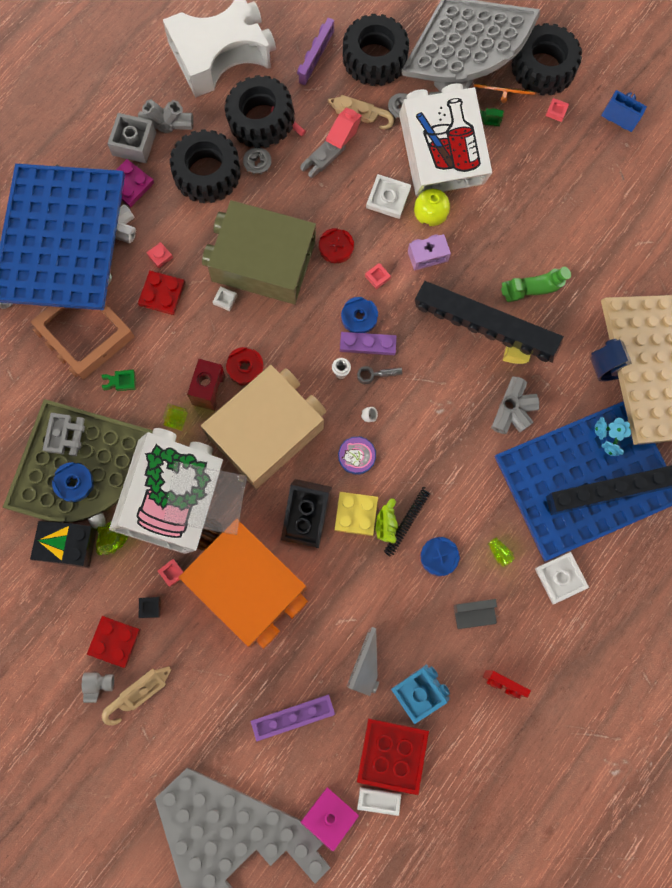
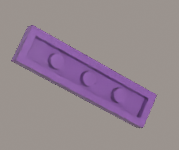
[297,18,334,85]
[251,694,335,742]

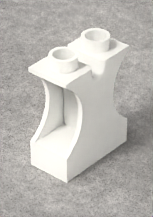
[163,0,276,98]

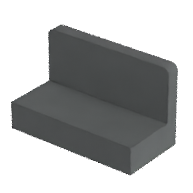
[453,599,497,629]

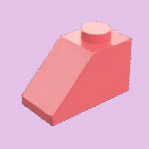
[326,107,362,149]

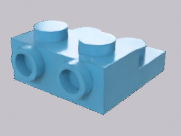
[391,664,450,724]

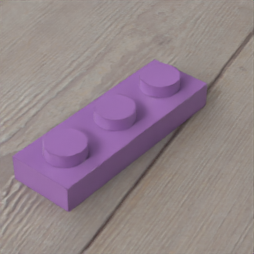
[340,332,396,355]

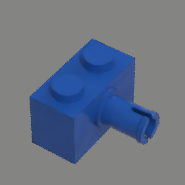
[601,90,647,132]

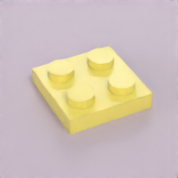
[334,492,378,536]

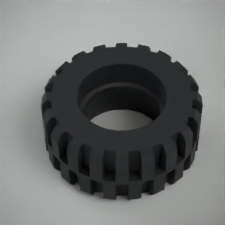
[342,14,409,86]
[511,23,582,96]
[224,75,295,148]
[169,129,241,203]

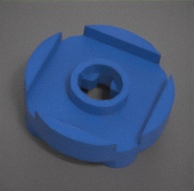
[341,297,378,333]
[52,462,94,502]

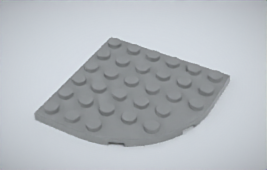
[402,0,540,83]

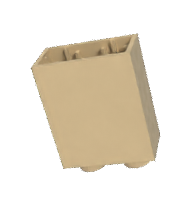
[201,365,326,490]

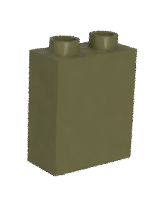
[202,200,316,305]

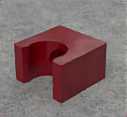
[187,358,226,411]

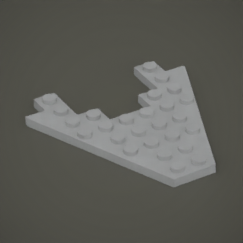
[155,767,331,888]

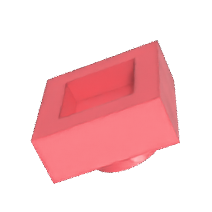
[546,98,569,122]
[147,242,173,268]
[365,263,391,289]
[158,559,184,587]

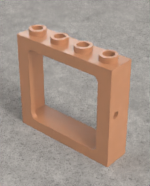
[31,303,135,380]

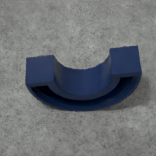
[590,338,632,382]

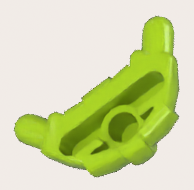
[375,498,398,543]

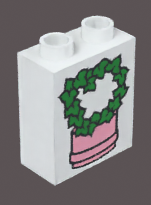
[109,428,223,554]

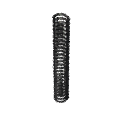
[384,487,431,557]

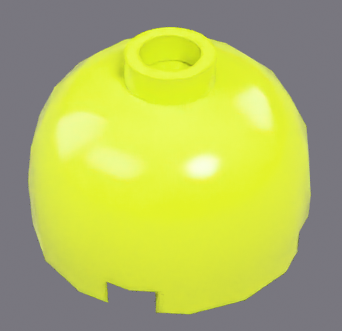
[414,188,450,226]

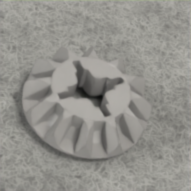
[388,93,408,119]
[243,148,271,175]

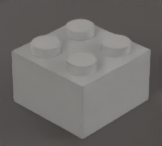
[107,113,156,163]

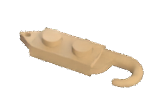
[328,95,394,130]
[102,667,171,725]

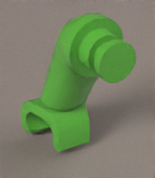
[501,267,571,302]

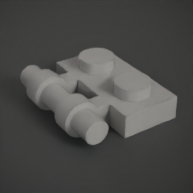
[43,413,85,456]

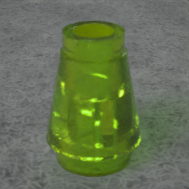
[488,537,515,568]

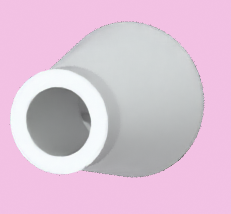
[332,358,351,379]

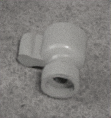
[82,672,114,703]

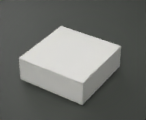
[213,286,238,311]

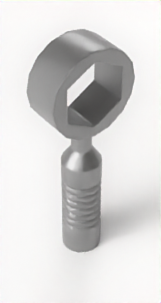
[357,366,402,384]

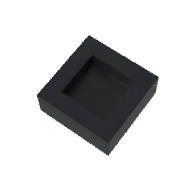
[139,597,160,619]

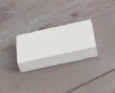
[357,787,402,816]

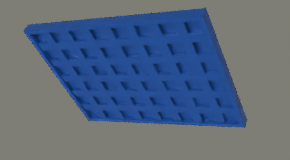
[0,163,125,310]
[494,401,672,562]

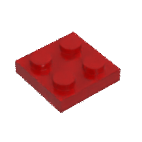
[138,270,185,315]
[86,616,141,668]
[483,670,531,699]

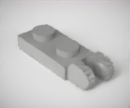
[300,141,346,178]

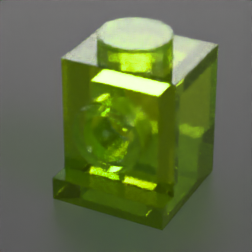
[163,403,188,431]

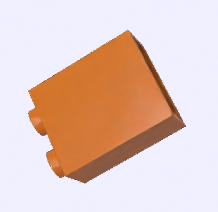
[178,518,309,649]

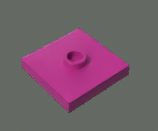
[300,787,359,852]

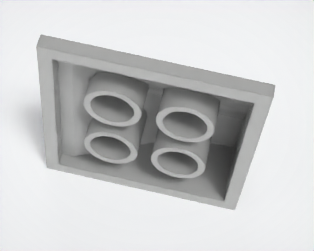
[347,627,379,696]

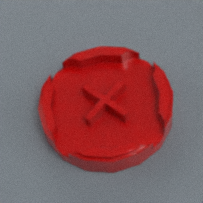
[318,228,354,264]

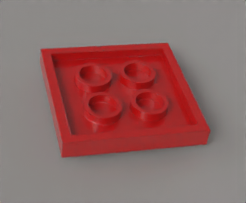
[356,718,429,795]

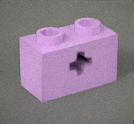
[408,234,451,271]

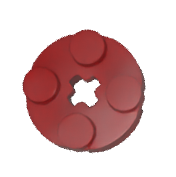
[226,347,264,386]

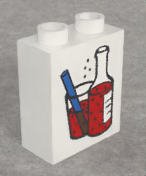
[399,83,492,197]

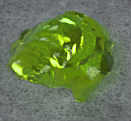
[96,521,129,556]

